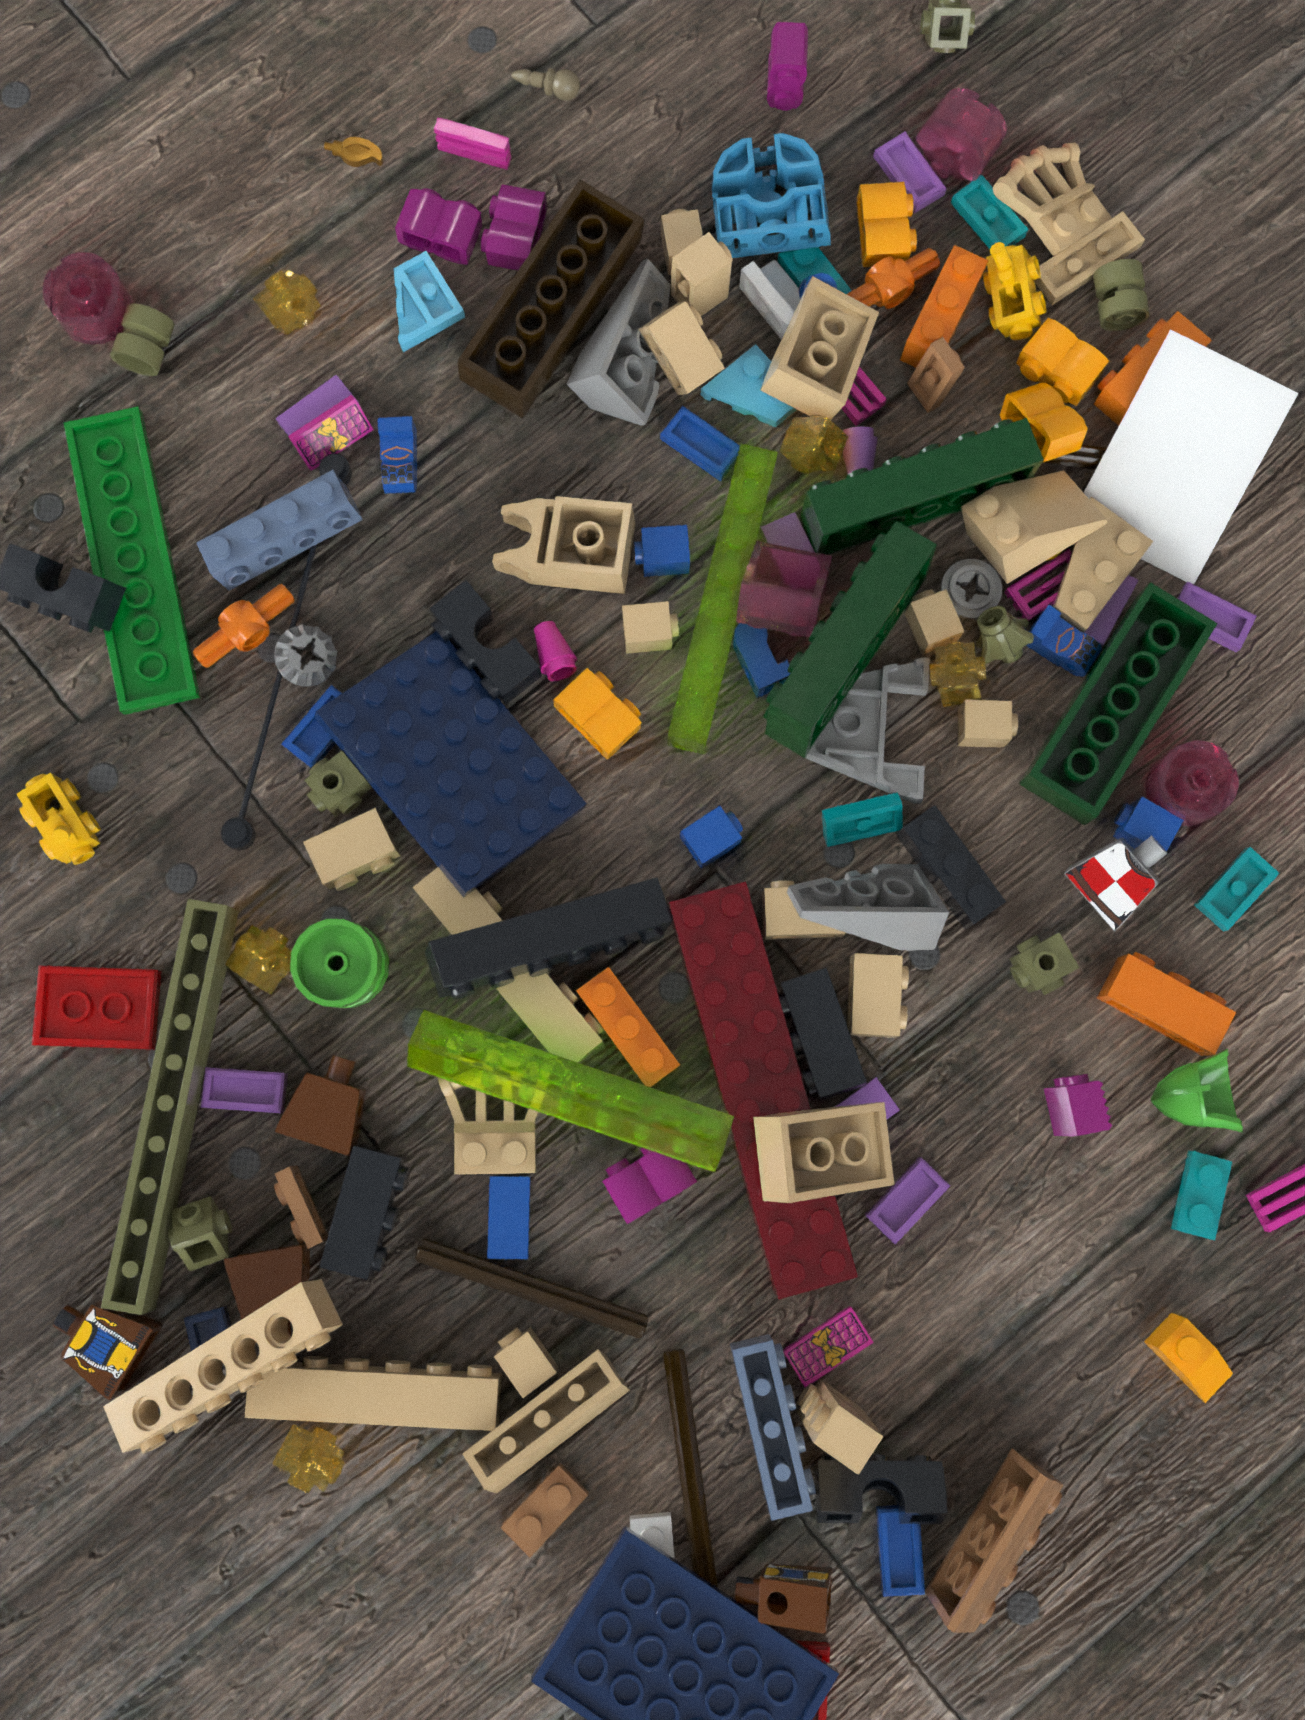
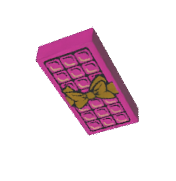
[288,395,374,471]
[783,1306,874,1387]

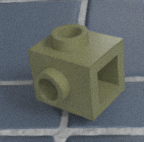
[920,0,975,53]
[304,750,372,817]
[1009,932,1079,995]
[168,1196,232,1271]

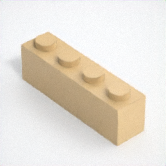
[463,1349,630,1493]
[797,1378,883,1475]

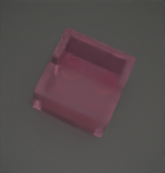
[736,541,832,637]

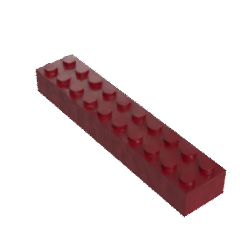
[668,881,858,1300]

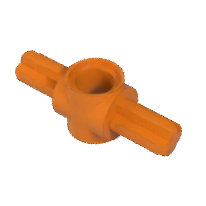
[847,248,940,309]
[193,584,295,668]

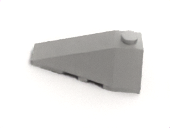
[567,259,671,426]
[787,864,949,951]

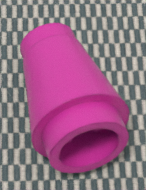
[533,621,577,681]

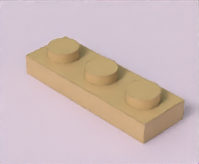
[1034,211,1145,305]

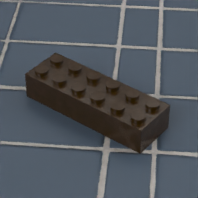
[457,179,644,419]

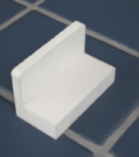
[739,260,800,340]

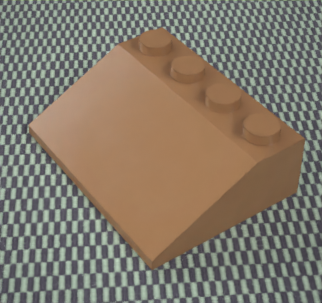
[925,1448,1063,1633]

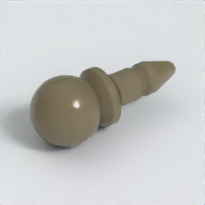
[511,68,580,101]

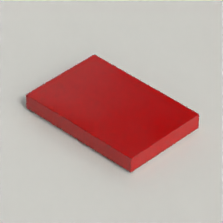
[32,965,161,1050]

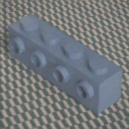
[197,470,363,591]
[730,1334,816,1521]

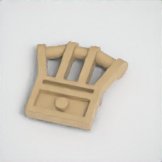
[993,143,1112,257]
[437,1060,553,1174]

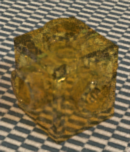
[253,270,321,335]
[779,415,849,474]
[929,642,987,707]
[225,924,292,995]
[272,1424,344,1494]

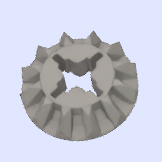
[941,559,1002,620]
[274,624,338,687]

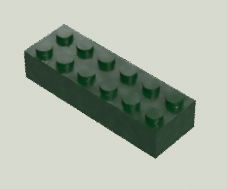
[800,418,1044,559]
[764,521,937,758]
[1018,582,1218,825]

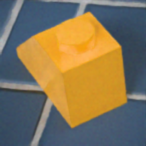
[1144,1313,1233,1403]

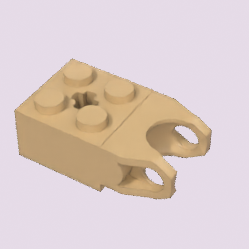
[492,496,636,594]

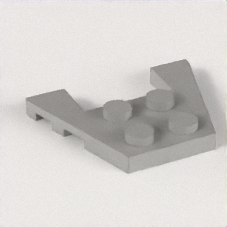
[806,657,930,804]

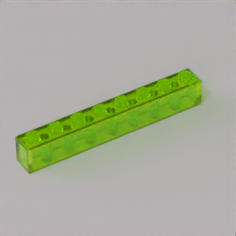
[667,443,778,755]
[407,1010,734,1172]

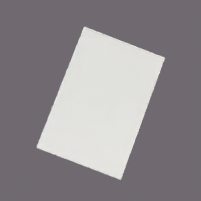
[1084,329,1299,584]

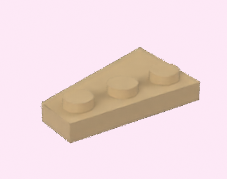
[1053,497,1153,632]

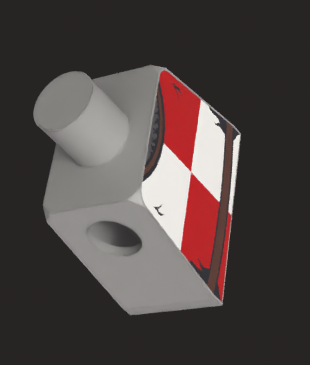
[1064,835,1168,931]

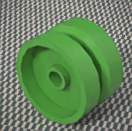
[290,919,389,1008]

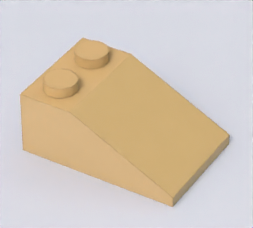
[760,276,879,425]
[961,470,1107,584]
[753,1102,894,1203]

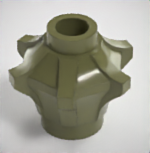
[976,606,1034,664]

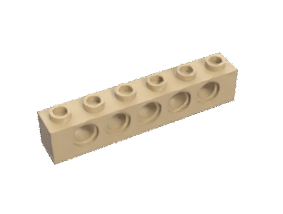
[103,1279,343,1454]

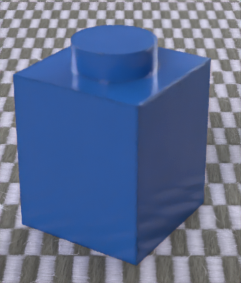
[634,525,690,577]
[1113,797,1184,852]
[680,806,743,869]

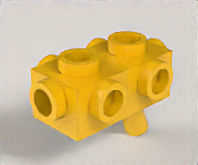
[983,242,1047,340]
[17,772,101,865]

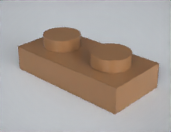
[907,337,965,413]
[274,1165,328,1249]
[500,1462,589,1558]

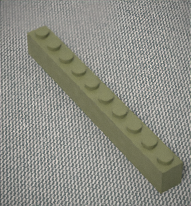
[101,899,239,1315]

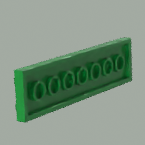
[63,406,200,715]

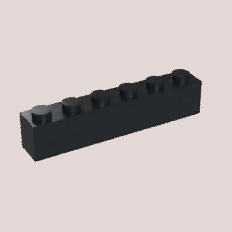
[425,877,673,1000]

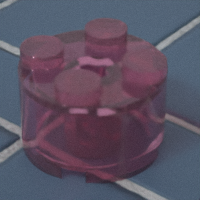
[916,88,1007,181]
[43,252,132,345]
[1145,740,1239,826]

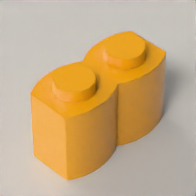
[856,182,917,267]
[1016,318,1109,406]
[1000,382,1088,462]
[553,668,642,760]

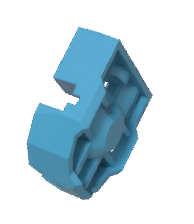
[712,133,831,258]

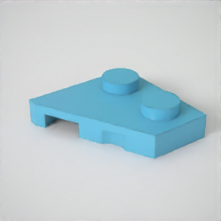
[394,251,465,352]
[701,344,797,427]

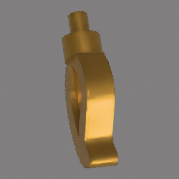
[324,137,383,167]

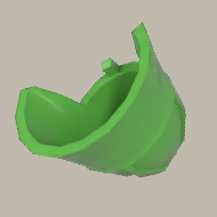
[1151,1049,1243,1132]

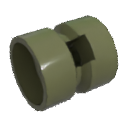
[1093,259,1150,331]
[110,303,175,377]

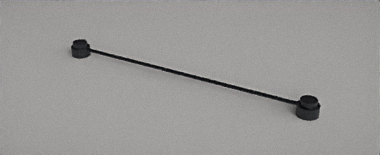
[221,454,352,851]

